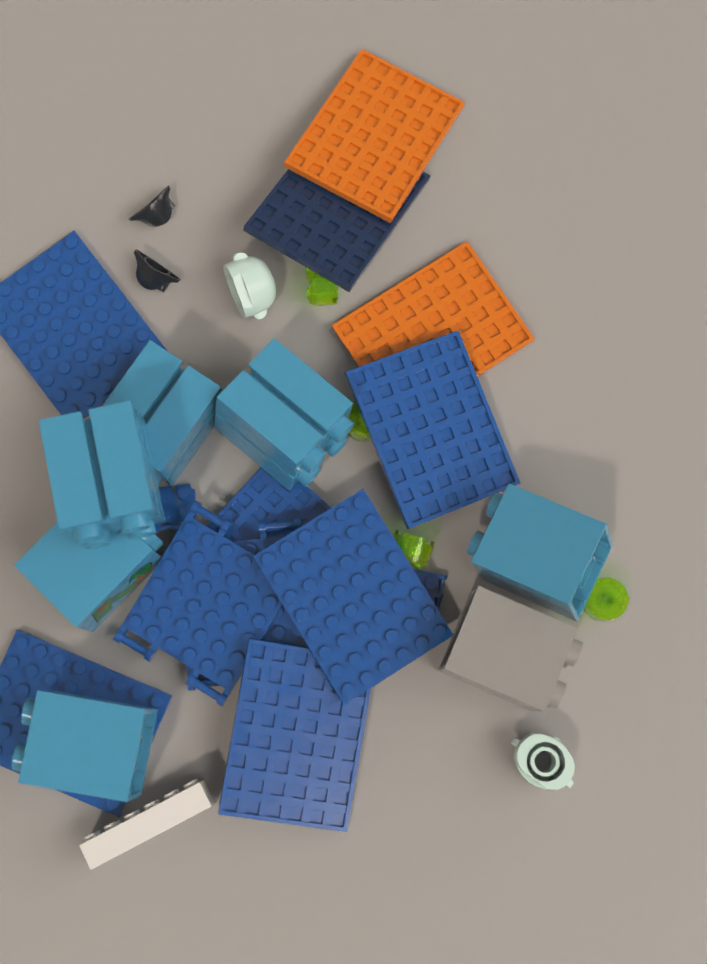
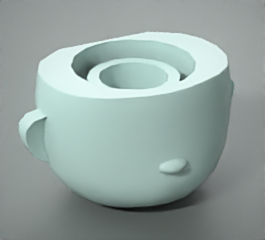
[223,253,276,319]
[511,733,575,790]

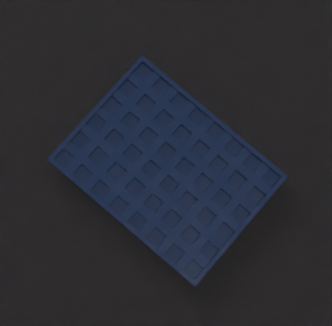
[243,169,431,292]

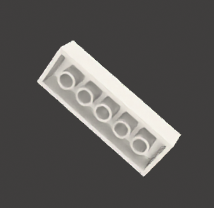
[79,779,215,870]

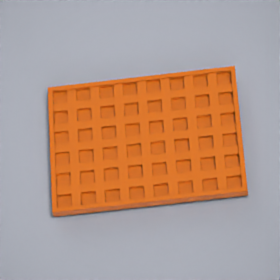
[284,49,465,223]
[332,241,535,377]

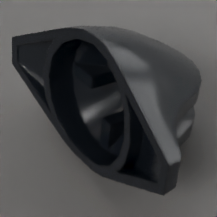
[129,185,175,227]
[134,249,181,293]

